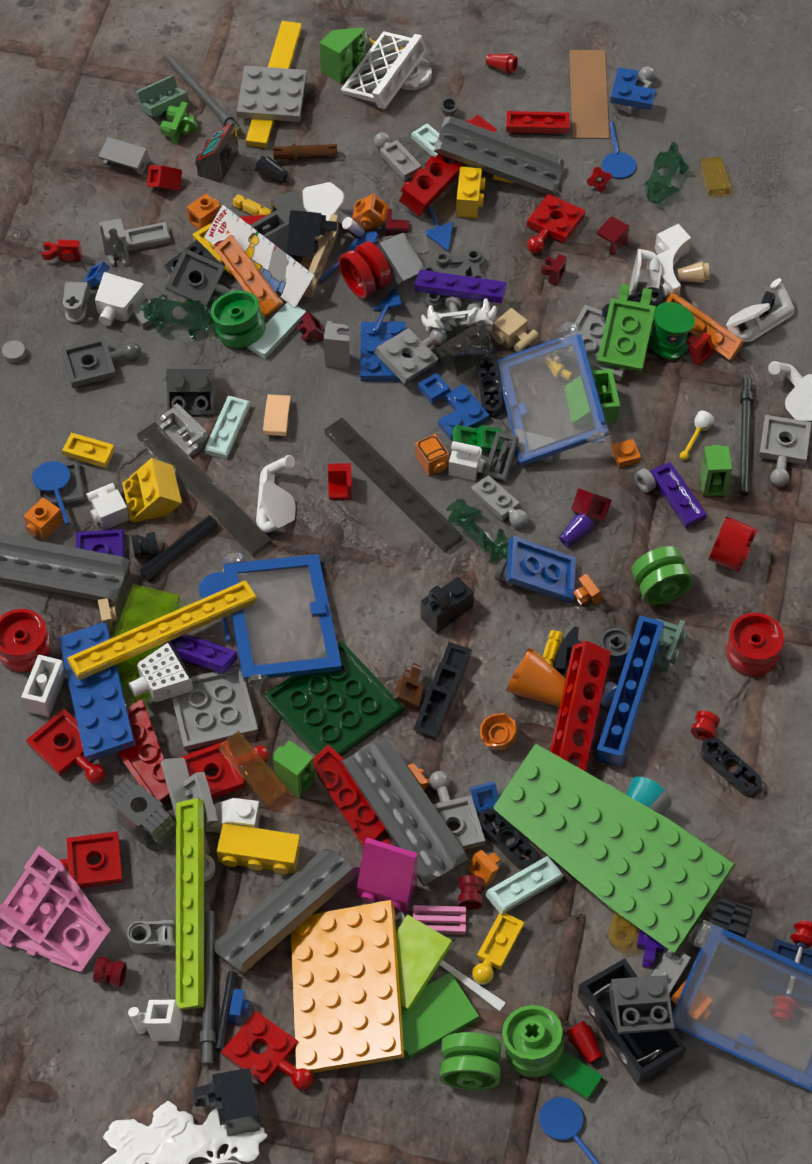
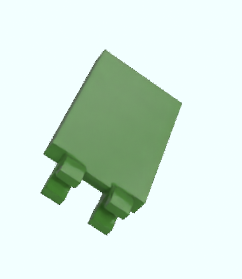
[597,284,656,372]
[388,972,479,1063]

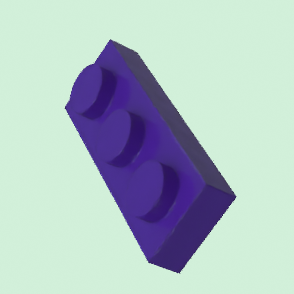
[650,462,707,528]
[162,634,238,674]

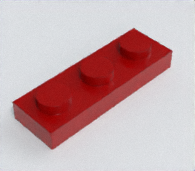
[506,111,570,134]

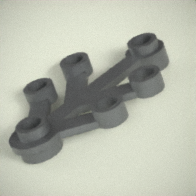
[423,249,485,311]

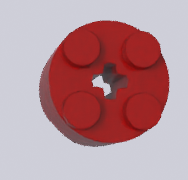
[708,516,758,572]

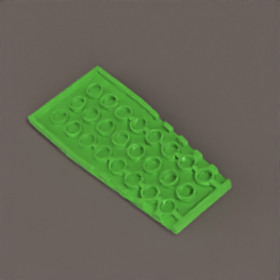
[493,744,736,954]

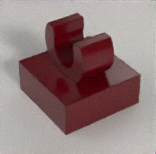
[541,254,567,286]
[297,312,325,343]

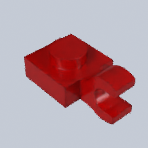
[41,239,82,261]

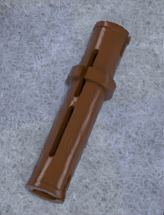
[273,144,338,161]

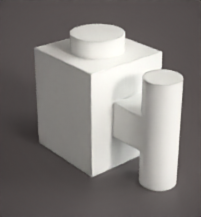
[449,441,485,481]
[86,483,129,530]
[128,1000,183,1041]

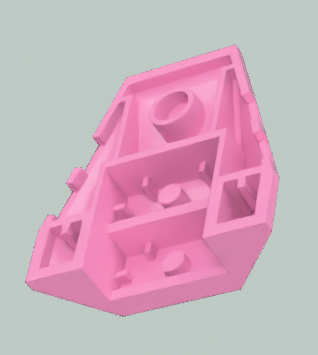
[0,846,110,972]

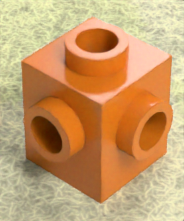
[352,193,389,231]

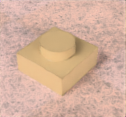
[98,598,117,632]

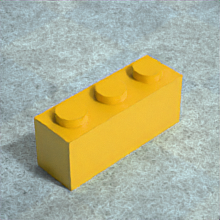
[217,823,301,875]

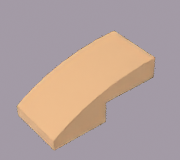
[263,395,291,436]

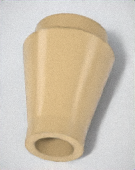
[677,261,710,283]

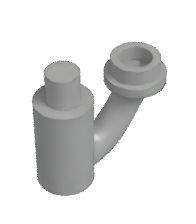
[445,296,482,334]

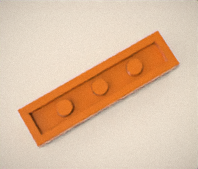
[214,235,283,318]
[666,292,745,360]

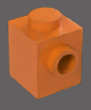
[186,193,221,230]
[23,497,63,541]

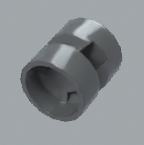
[599,628,632,673]

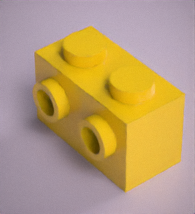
[456,167,485,218]

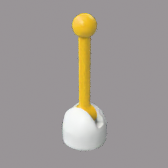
[680,411,715,460]

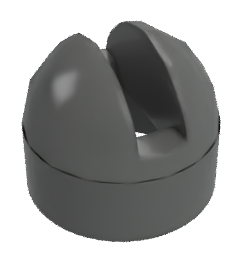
[441,97,458,116]

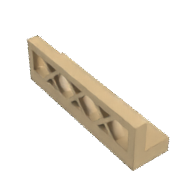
[301,214,339,298]

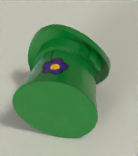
[648,302,695,360]

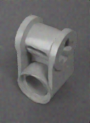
[62,282,90,324]
[127,920,176,954]

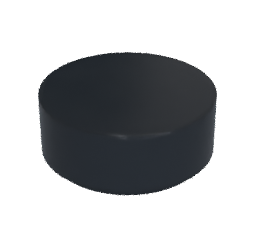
[761,291,776,315]

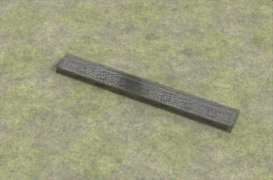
[324,418,463,553]
[137,422,272,557]

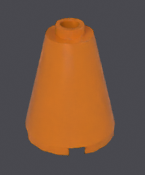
[505,647,566,707]

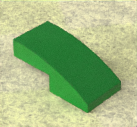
[452,425,503,452]

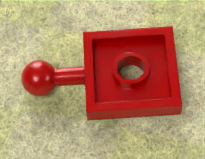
[527,194,586,254]
[26,709,106,784]
[179,741,270,799]
[59,831,123,888]
[221,1011,313,1090]

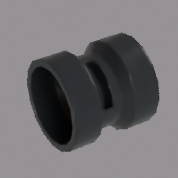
[131,532,159,559]

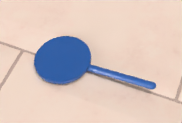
[602,122,636,179]
[319,231,378,282]
[32,461,70,525]
[199,572,230,642]
[539,1097,600,1164]

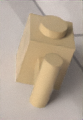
[492,308,539,352]

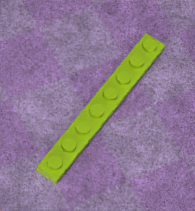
[176,798,204,1011]

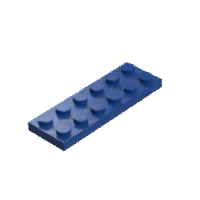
[59,622,136,762]

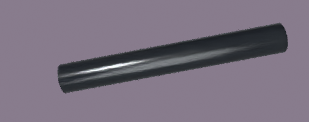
[215,971,238,1052]

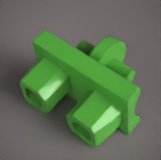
[160,102,198,144]

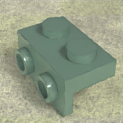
[137,75,189,117]
[653,618,688,672]

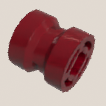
[458,875,485,910]
[93,956,127,988]

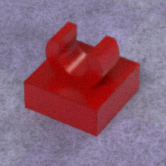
[686,332,714,365]

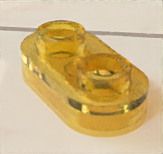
[608,911,638,950]

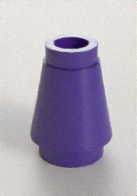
[559,513,594,547]

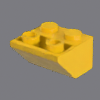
[122,458,182,523]

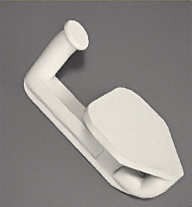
[303,182,365,237]
[629,249,662,320]
[726,278,794,342]
[768,361,812,421]
[256,455,296,533]

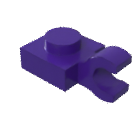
[637,929,664,968]

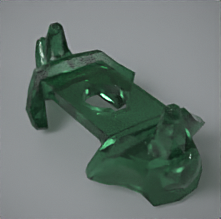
[643,142,690,203]
[140,294,213,338]
[446,498,509,563]

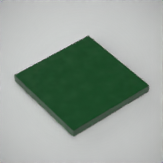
[264,640,404,757]

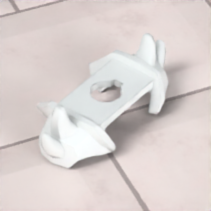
[421,299,497,333]

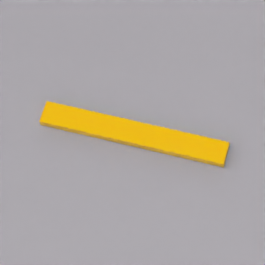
[246,21,302,148]
[67,580,257,681]

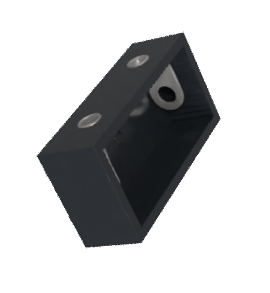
[577,958,686,1086]

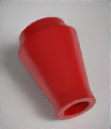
[486,53,518,74]
[566,1021,603,1064]

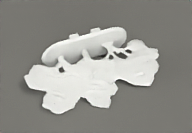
[102,1101,267,1164]

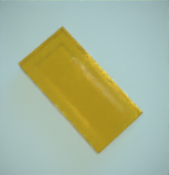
[699,156,731,196]

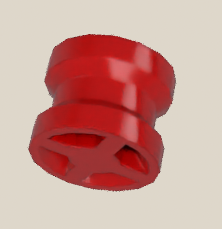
[690,710,720,741]

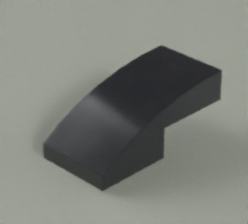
[555,627,579,676]

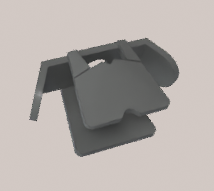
[104,777,176,849]

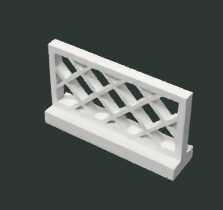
[341,31,427,109]

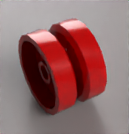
[338,241,392,299]
[0,608,51,673]
[725,613,784,676]

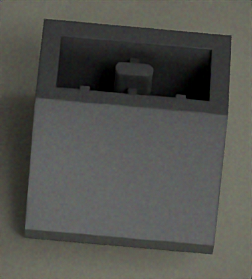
[250,210,298,259]
[166,365,215,415]
[609,975,674,1034]

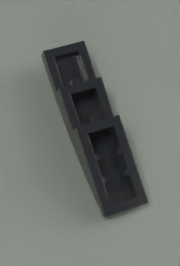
[413,642,473,738]

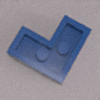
[610,67,656,110]
[438,384,489,441]

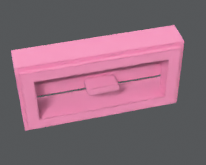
[413,905,466,935]

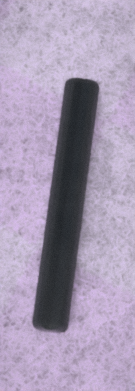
[140,515,217,580]

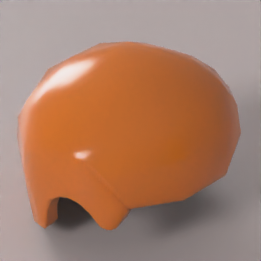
[480,713,518,751]

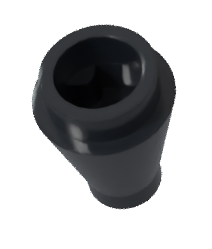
[255,156,288,183]

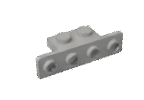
[161,758,218,855]

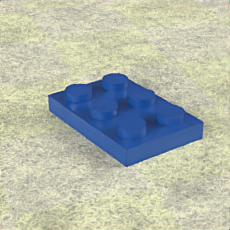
[360,322,406,381]
[506,536,576,603]

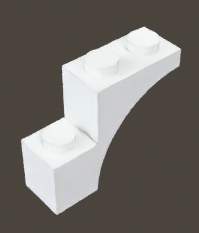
[646,224,691,299]

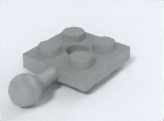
[374,328,447,384]
[759,415,811,487]
[429,771,485,850]

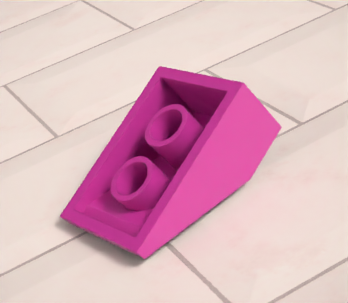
[357,838,417,913]

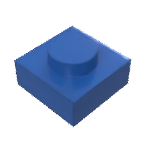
[83,261,110,288]
[418,373,450,404]
[469,781,499,814]
[229,989,250,1025]

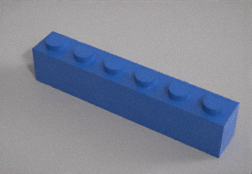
[597,616,664,767]

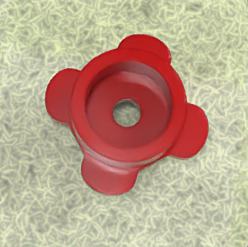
[587,166,612,192]

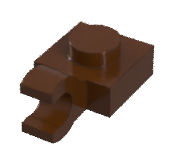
[393,663,424,709]

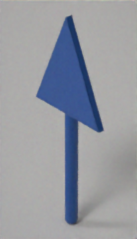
[423,205,454,252]
[372,288,402,332]

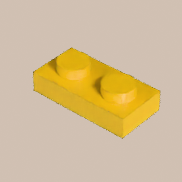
[62,432,115,468]

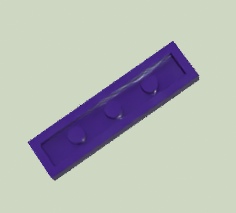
[415,270,507,304]

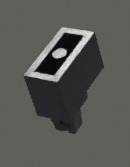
[286,210,337,259]
[421,576,474,634]
[193,1068,260,1136]

